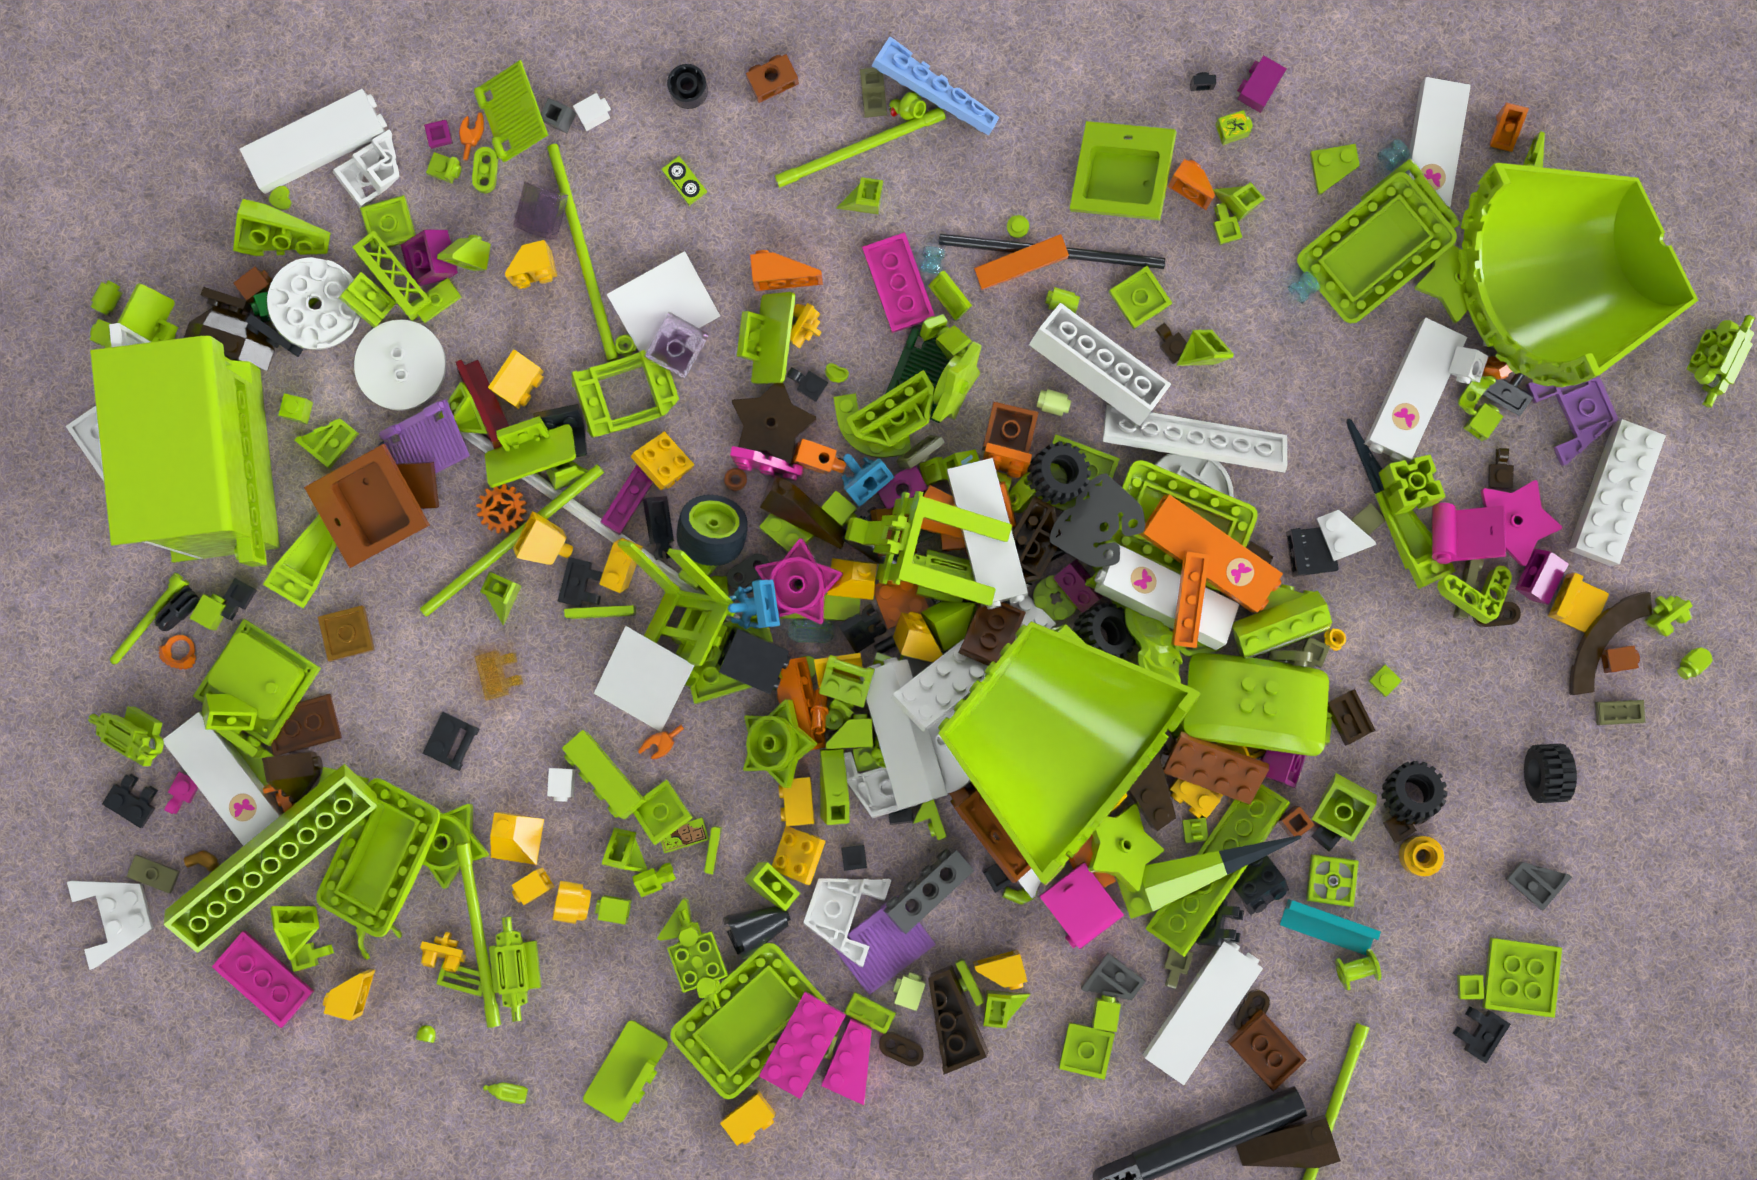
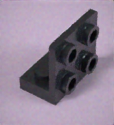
[533,404,587,457]
[1286,527,1339,577]

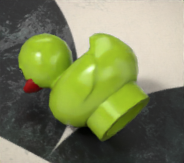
[888,92,926,120]

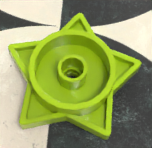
[1414,245,1468,323]
[932,341,982,422]
[743,699,817,788]
[422,804,489,889]
[1088,804,1164,892]

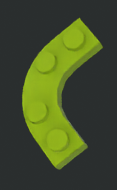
[833,393,911,458]

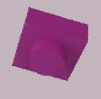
[424,120,453,149]

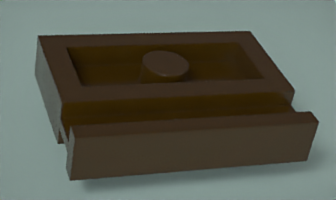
[1327,689,1376,746]

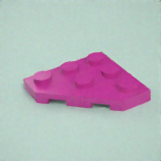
[730,446,804,481]

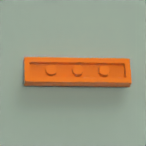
[1171,551,1210,648]

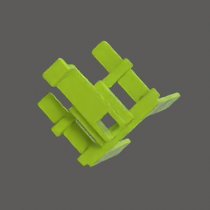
[845,491,1012,606]
[617,540,735,687]

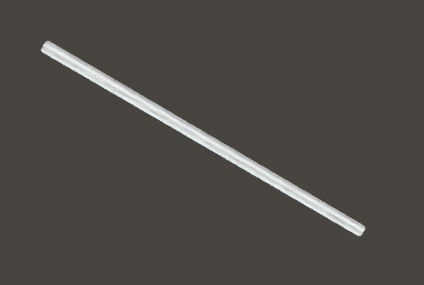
[460,432,741,622]

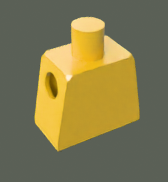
[513,511,573,565]

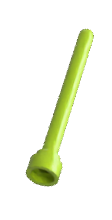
[110,572,190,664]

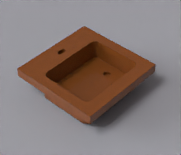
[304,444,430,568]
[955,789,1031,883]

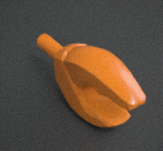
[459,112,484,161]
[638,725,684,760]

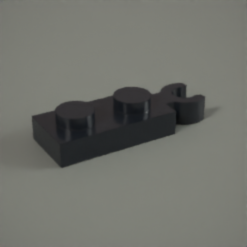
[244,313,303,357]
[643,496,674,560]

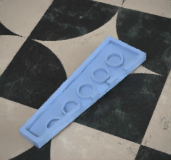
[872,37,999,136]

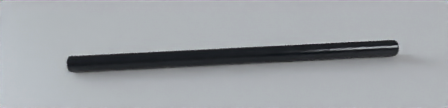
[939,234,1165,269]

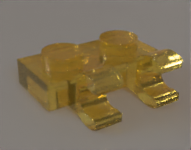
[474,650,523,701]

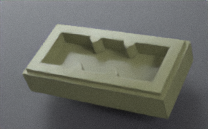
[896,435,945,469]
[1595,700,1646,725]
[126,855,180,893]

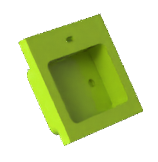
[1069,121,1177,221]
[193,619,321,746]

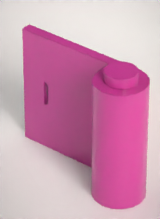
[1432,503,1506,564]
[1039,862,1124,949]

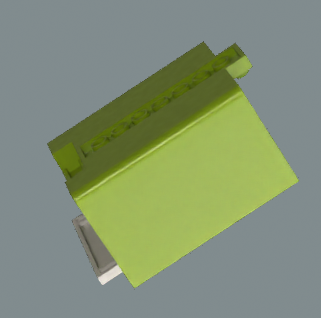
[90,323,280,567]

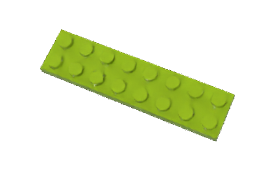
[1146,784,1290,957]

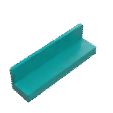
[1280,899,1381,956]

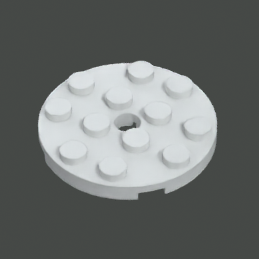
[267,257,360,350]

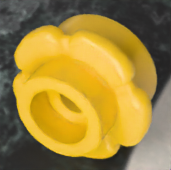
[1324,628,1346,651]

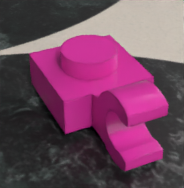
[164,772,198,814]

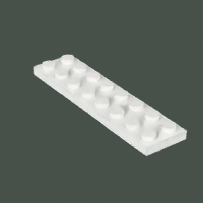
[1103,405,1287,473]
[891,595,1056,732]

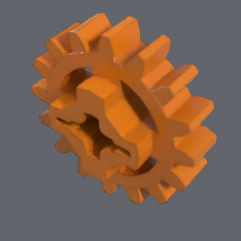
[476,484,528,534]

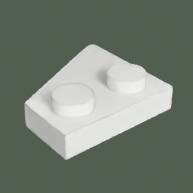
[1317,510,1377,561]

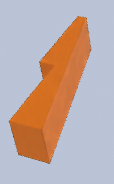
[974,234,1069,290]

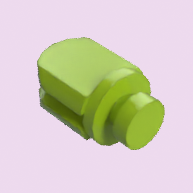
[1677,647,1713,680]

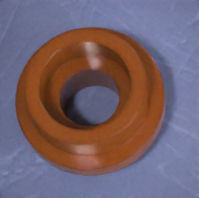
[724,468,747,491]

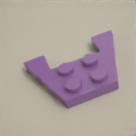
[1526,377,1618,466]

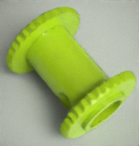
[1335,949,1382,990]

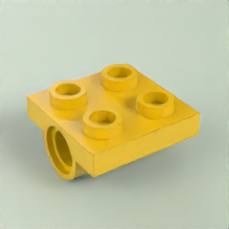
[631,431,695,490]
[772,826,826,885]

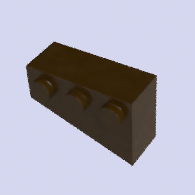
[1127,752,1176,831]

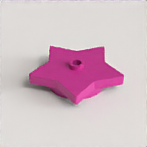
[1481,480,1562,566]
[755,538,843,624]

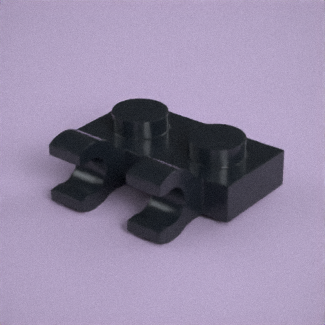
[557,557,603,607]
[839,604,887,653]
[102,774,159,828]
[1196,899,1244,947]
[1452,1006,1511,1064]

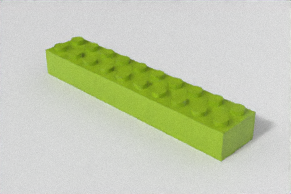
[163,764,378,953]

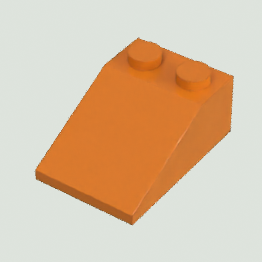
[750,250,823,291]

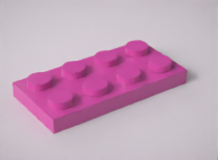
[862,232,935,333]
[212,930,314,1028]
[759,992,846,1099]

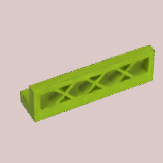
[352,231,432,321]

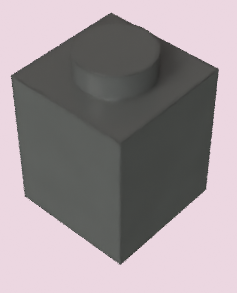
[541,98,576,134]

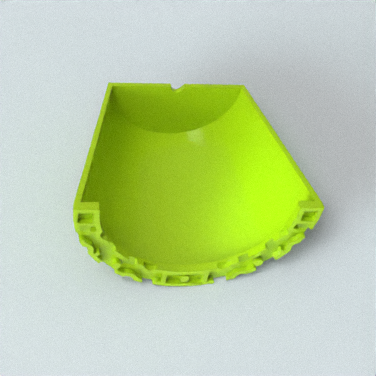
[1458,163,1699,387]
[938,621,1201,885]

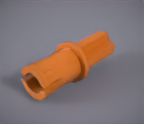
[810,689,829,734]

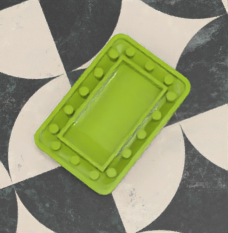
[1297,172,1457,324]
[1104,460,1258,591]
[1183,653,1329,756]
[316,778,441,937]
[670,943,828,1099]

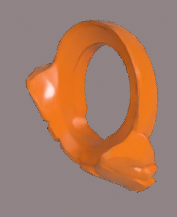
[159,635,196,670]

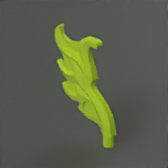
[1125,607,1182,683]

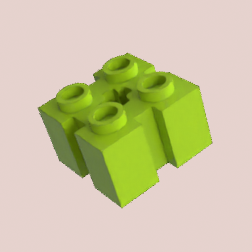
[1379,454,1446,515]

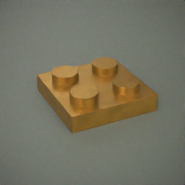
[318,605,375,662]

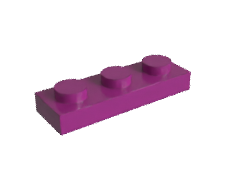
[600,465,654,535]

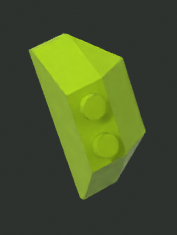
[846,370,935,447]

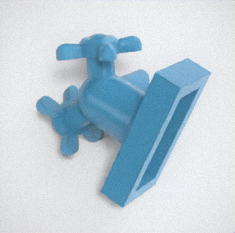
[728,580,780,629]

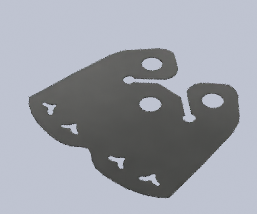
[1050,473,1145,567]

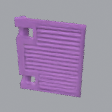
[379,399,470,474]
[832,895,936,995]

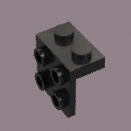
[1233,856,1289,915]

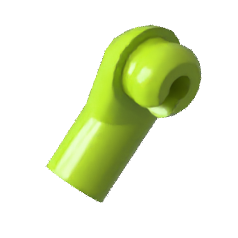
[1002,886,1037,905]

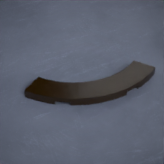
[1569,591,1652,695]

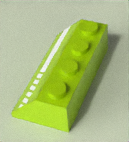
[1232,590,1332,658]

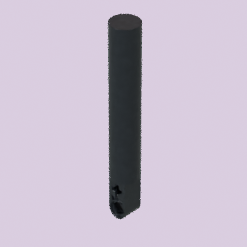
[1092,1086,1308,1180]

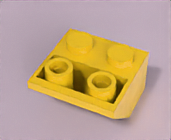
[505,240,558,289]

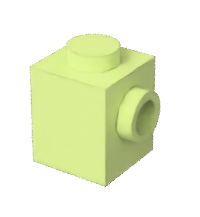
[893,972,926,1011]

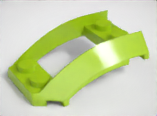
[571,350,679,438]

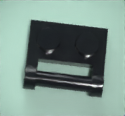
[422,712,480,771]

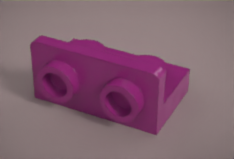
[1054,559,1104,613]

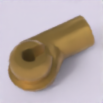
[184,850,219,872]

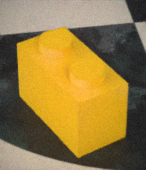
[599,538,643,593]
[778,777,815,826]
[511,868,555,905]
[720,1091,776,1146]

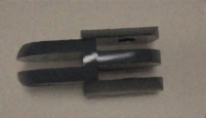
[154,585,200,631]

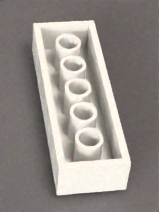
[1029,303,1171,426]
[1568,419,1666,566]

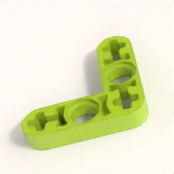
[1437,565,1512,623]

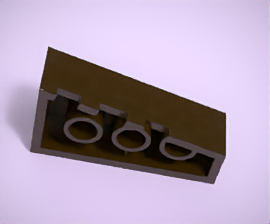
[928,965,989,1075]

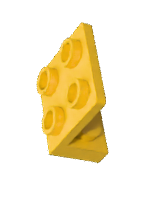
[1548,573,1609,633]

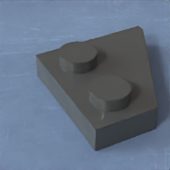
[1505,861,1572,911]
[1081,952,1146,1000]

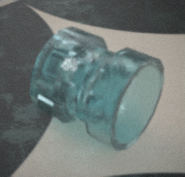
[1377,139,1410,171]
[920,246,946,275]
[1288,272,1321,304]

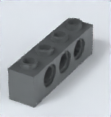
[883,848,974,934]

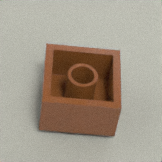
[982,402,1039,453]

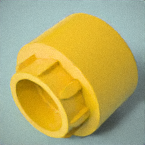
[1399,835,1444,877]
[552,880,591,924]

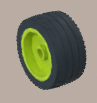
[676,494,748,566]

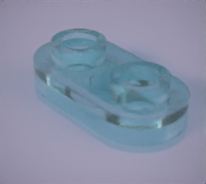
[788,619,835,643]

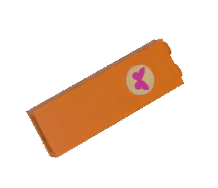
[1139,495,1283,612]

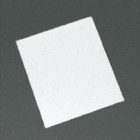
[607,251,720,354]
[594,626,694,732]

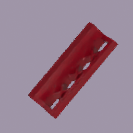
[455,359,509,449]

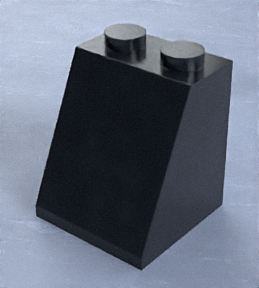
[715,625,791,694]

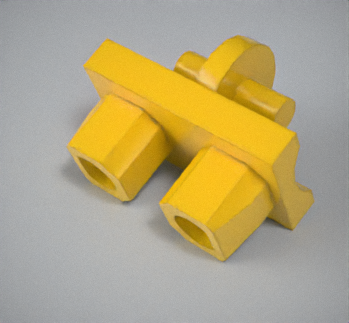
[790,303,821,349]
[420,932,466,973]

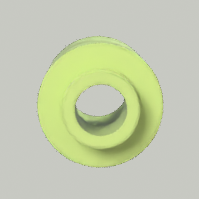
[1036,389,1071,417]

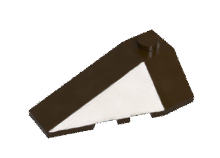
[759,475,846,549]
[262,752,323,803]
[1236,1115,1341,1168]

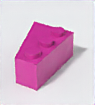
[821,1017,872,1105]

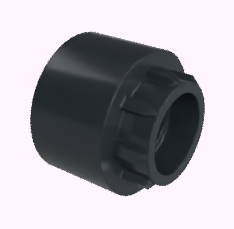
[667,64,708,109]

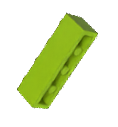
[779,586,860,621]
[562,730,646,819]

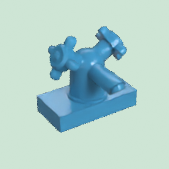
[842,454,894,507]

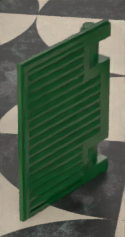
[885,326,949,423]

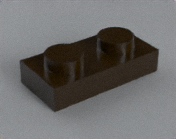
[200,287,252,314]

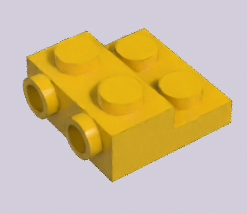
[1168,778,1223,819]

